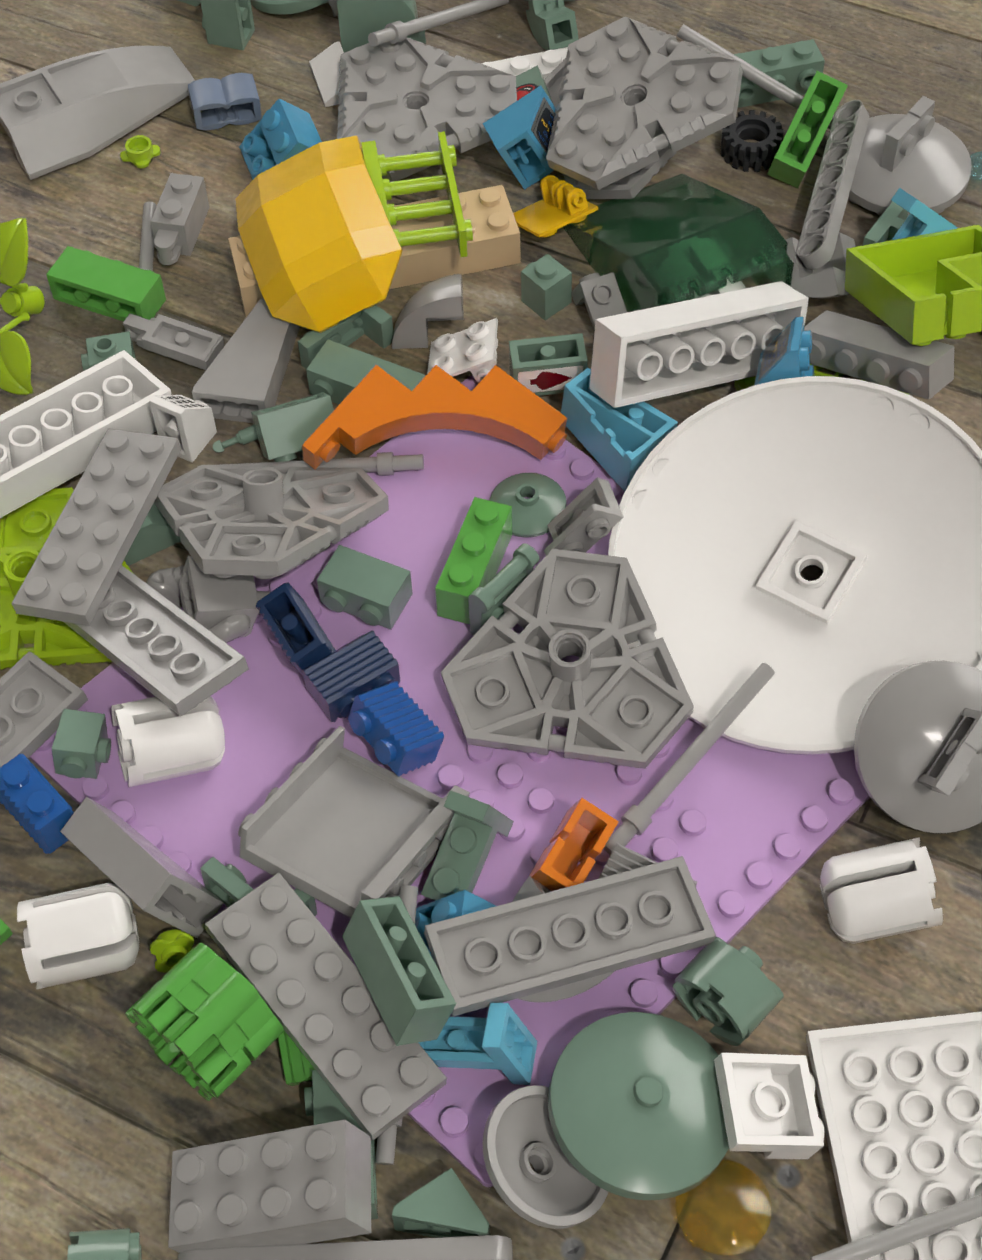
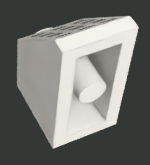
[149,395,217,463]

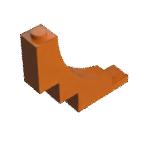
[302,365,567,470]

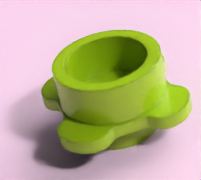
[120,135,161,168]
[150,929,194,973]

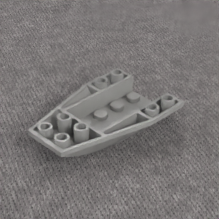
[0,46,195,180]

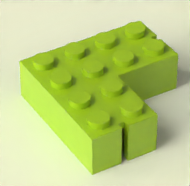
[845,225,982,346]

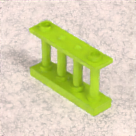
[361,131,473,257]

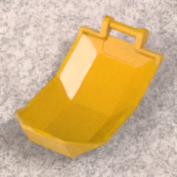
[235,135,403,333]

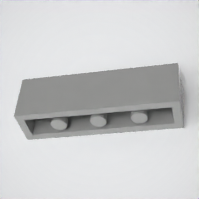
[804,310,954,400]

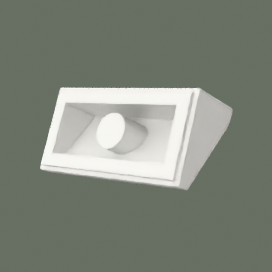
[309,41,344,107]

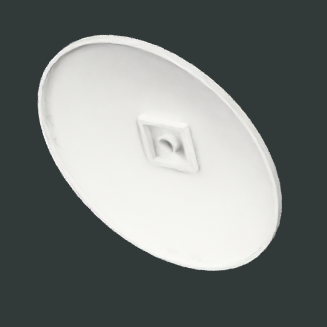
[608,376,982,754]

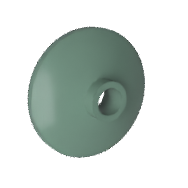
[490,473,566,537]

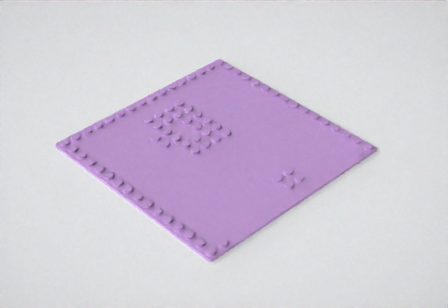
[29,376,870,1187]

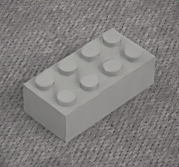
[168,1119,372,1253]

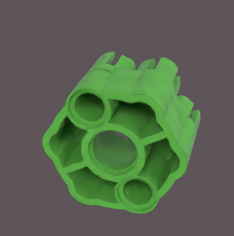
[125,943,284,1101]

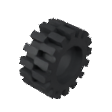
[720,110,784,172]

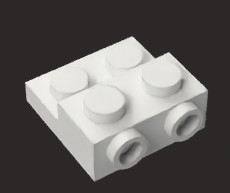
[714,1053,824,1159]

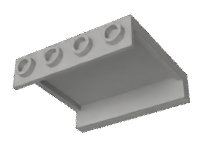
[238,726,470,918]

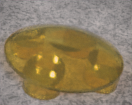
[675,1160,772,1256]

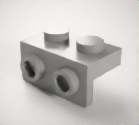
[544,477,624,555]

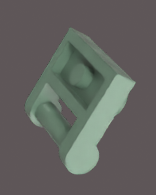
[469,543,540,635]

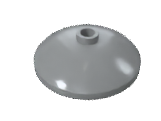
[482,1085,608,1229]

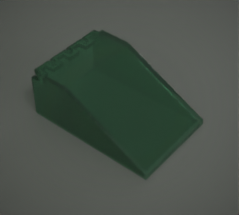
[563,174,794,313]

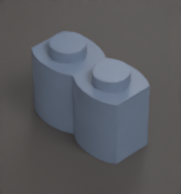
[188,73,262,130]

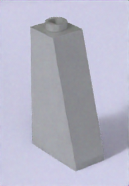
[192,299,300,423]
[60,797,224,938]

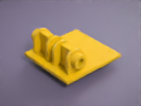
[513,175,599,238]

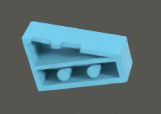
[561,368,678,492]

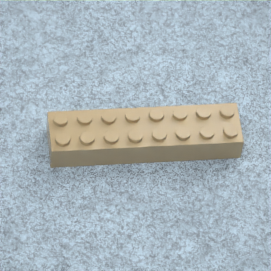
[228,185,521,317]

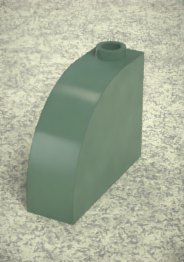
[337,0,426,53]

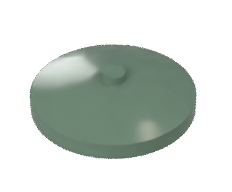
[548,1012,729,1200]

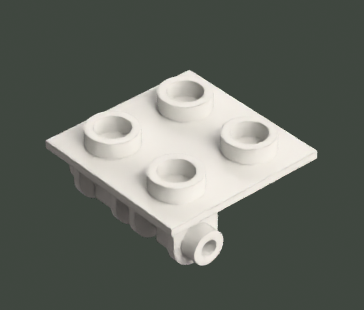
[427,318,498,383]

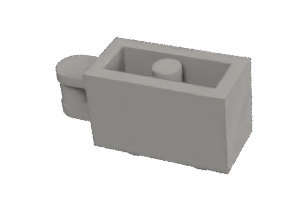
[150,173,210,265]

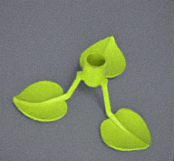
[0,218,45,395]

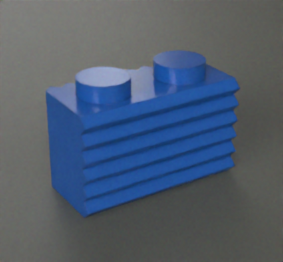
[348,681,444,777]
[0,754,74,854]

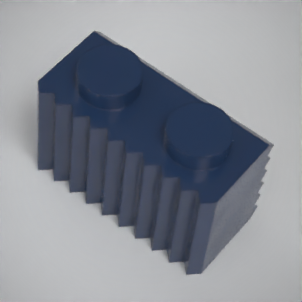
[256,582,336,675]
[302,630,401,722]

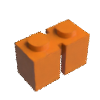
[528,798,619,891]

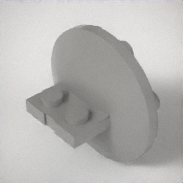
[848,96,972,217]
[854,661,982,833]

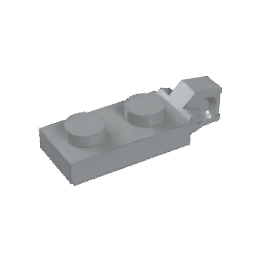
[123,313,224,370]

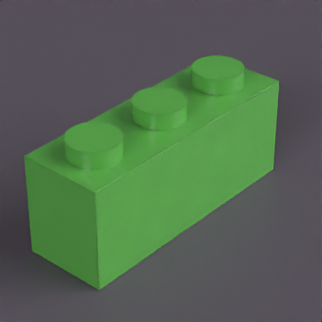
[767,71,848,188]
[46,246,166,322]
[435,497,512,625]

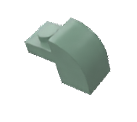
[526,0,579,50]

